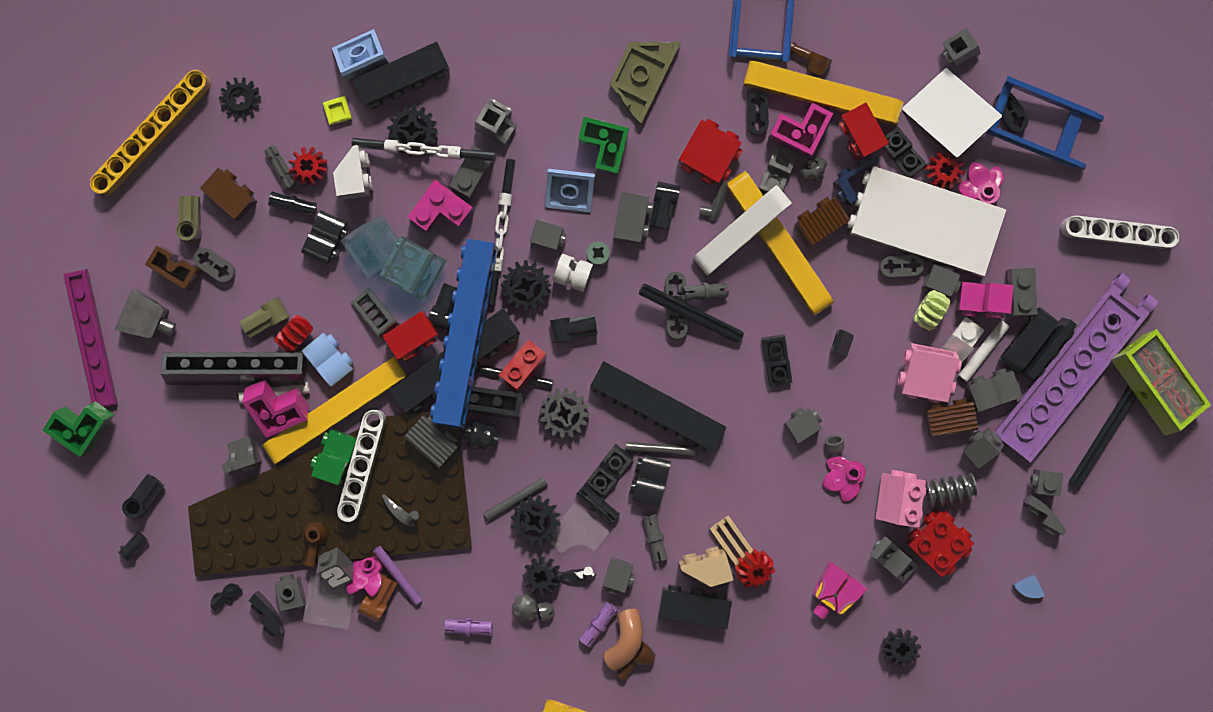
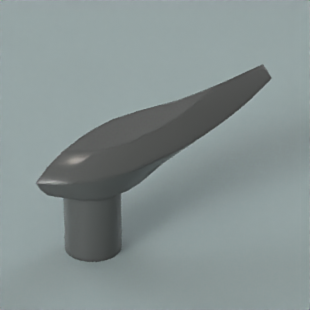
[700,181,728,222]
[382,494,419,527]

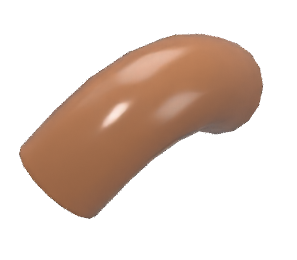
[604,609,643,671]

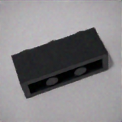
[468,386,524,420]
[658,584,732,629]

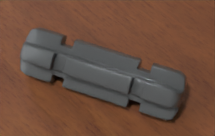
[264,145,296,189]

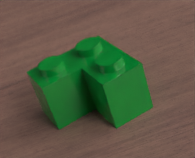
[578,117,629,176]
[42,401,114,457]
[310,429,357,485]

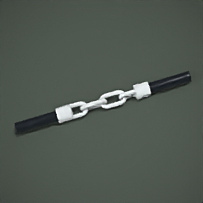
[352,138,496,161]
[488,159,515,305]

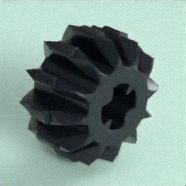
[522,556,562,596]
[881,628,921,668]

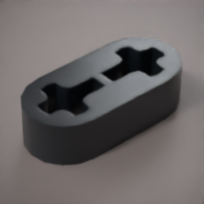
[747,90,769,136]
[993,92,1028,133]

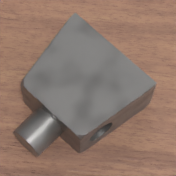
[114,289,176,339]

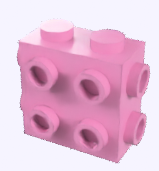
[898,343,962,403]
[875,470,926,527]

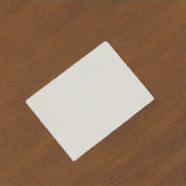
[902,68,1002,157]

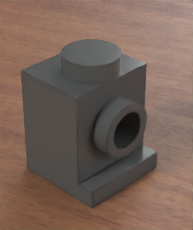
[942,28,981,67]

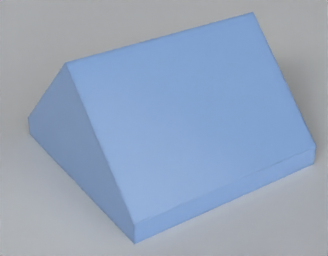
[332,29,389,81]
[545,169,595,213]

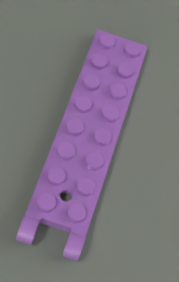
[994,272,1158,463]

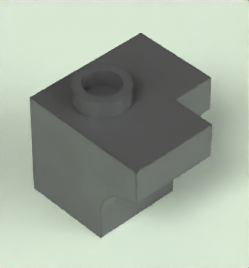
[474,98,516,147]
[222,435,262,474]

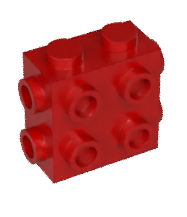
[678,119,743,186]
[905,510,974,577]

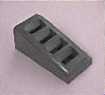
[351,287,400,339]

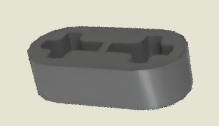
[194,248,236,282]
[879,255,924,278]

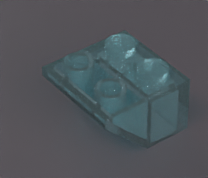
[341,215,408,280]
[379,236,447,301]

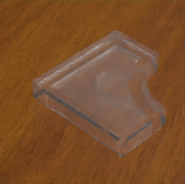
[545,502,610,553]

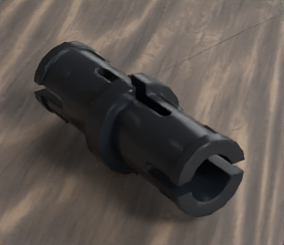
[268,191,317,217]
[576,483,620,525]

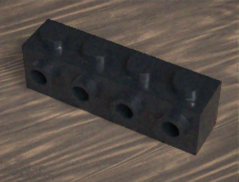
[352,41,450,109]

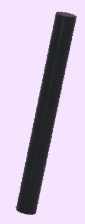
[475,365,553,389]

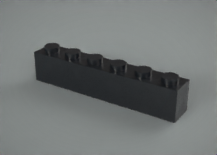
[389,308,520,413]
[160,352,307,385]
[590,361,727,453]

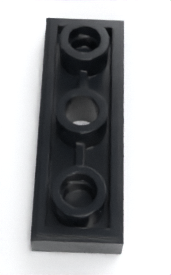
[1020,317,1077,379]

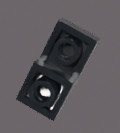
[884,127,927,178]
[761,334,792,386]
[586,444,634,497]
[248,591,285,637]

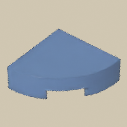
[1013,574,1045,598]

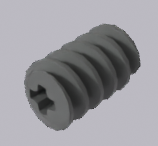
[925,473,977,509]

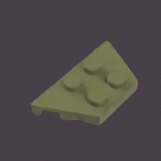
[609,41,681,124]

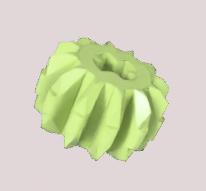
[914,290,950,330]

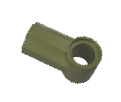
[176,196,202,243]
[240,297,290,338]

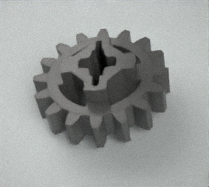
[539,388,590,438]

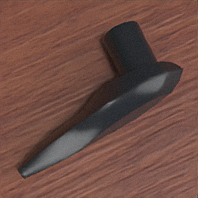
[556,567,596,582]

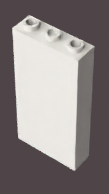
[847,166,1006,277]

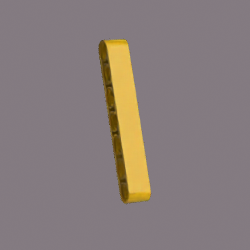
[743,61,904,125]
[90,70,211,196]
[727,171,834,316]
[262,357,407,465]

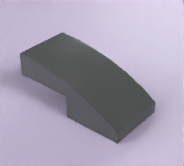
[758,145,798,194]

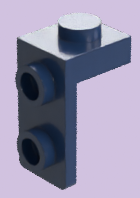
[834,156,879,205]

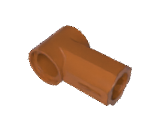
[357,573,398,623]

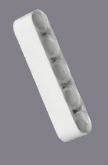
[693,185,792,276]
[1060,216,1179,249]
[337,410,386,522]

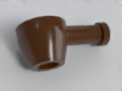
[790,42,832,75]
[304,522,327,567]
[617,641,656,681]

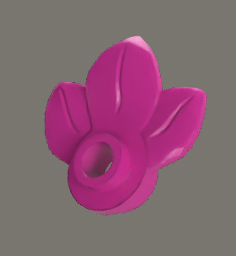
[957,163,1004,204]
[822,456,866,502]
[346,555,383,597]

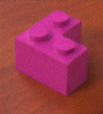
[768,103,833,158]
[407,180,474,233]
[956,282,1014,319]
[242,379,309,438]

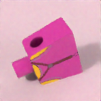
[813,561,868,620]

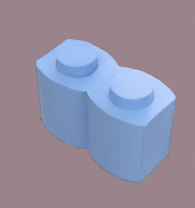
[301,333,354,387]

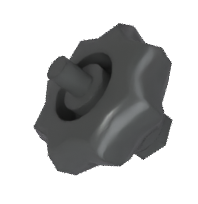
[799,156,827,182]
[512,593,538,622]

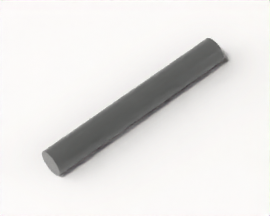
[625,442,695,456]
[484,477,548,521]

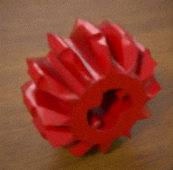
[288,147,328,186]
[925,150,965,189]
[275,315,313,352]
[735,549,775,589]

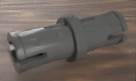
[680,282,729,301]
[642,514,668,562]

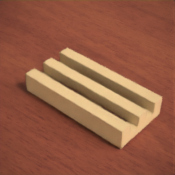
[710,515,753,565]

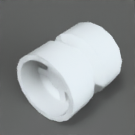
[553,253,593,292]

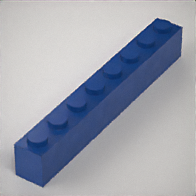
[430,239,498,430]

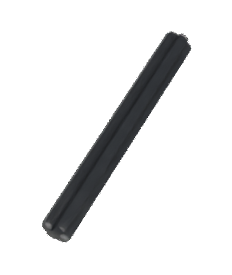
[639,284,744,343]
[1069,387,1137,488]

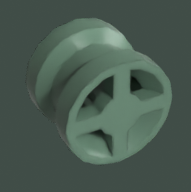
[587,241,610,265]

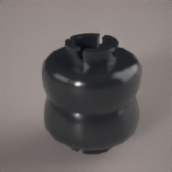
[464,420,499,452]

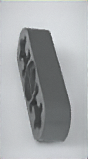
[665,271,688,339]

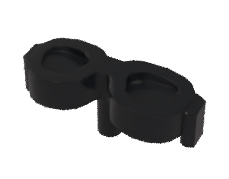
[210,583,243,612]

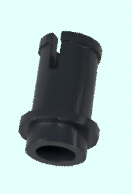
[118,531,148,561]

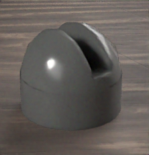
[825,435,845,455]
[536,602,555,622]

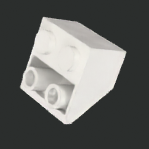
[333,145,373,200]

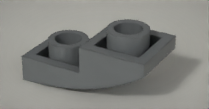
[1023,494,1066,536]

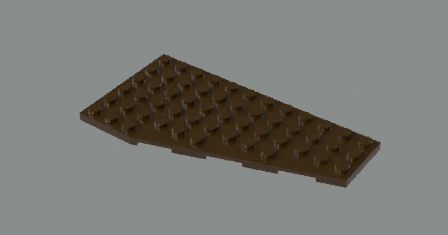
[188,411,472,576]

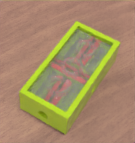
[1111,329,1211,436]

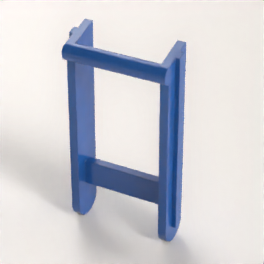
[729,0,795,62]
[986,76,1104,170]

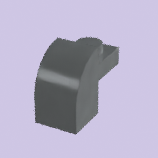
[870,537,919,584]

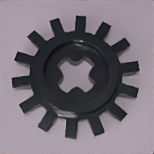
[219,77,261,119]

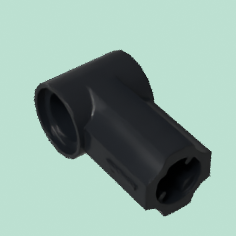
[649,181,681,230]
[428,283,457,332]
[550,315,598,343]
[122,474,165,518]

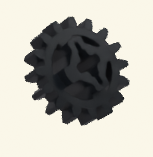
[387,105,438,156]
[501,260,551,311]
[511,495,561,546]

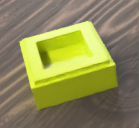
[323,96,352,126]

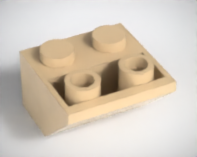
[679,546,733,587]

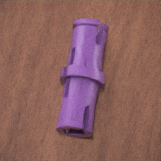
[579,602,618,648]
[445,618,493,637]

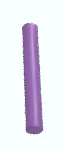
[373,546,422,605]

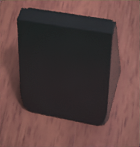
[830,329,854,356]

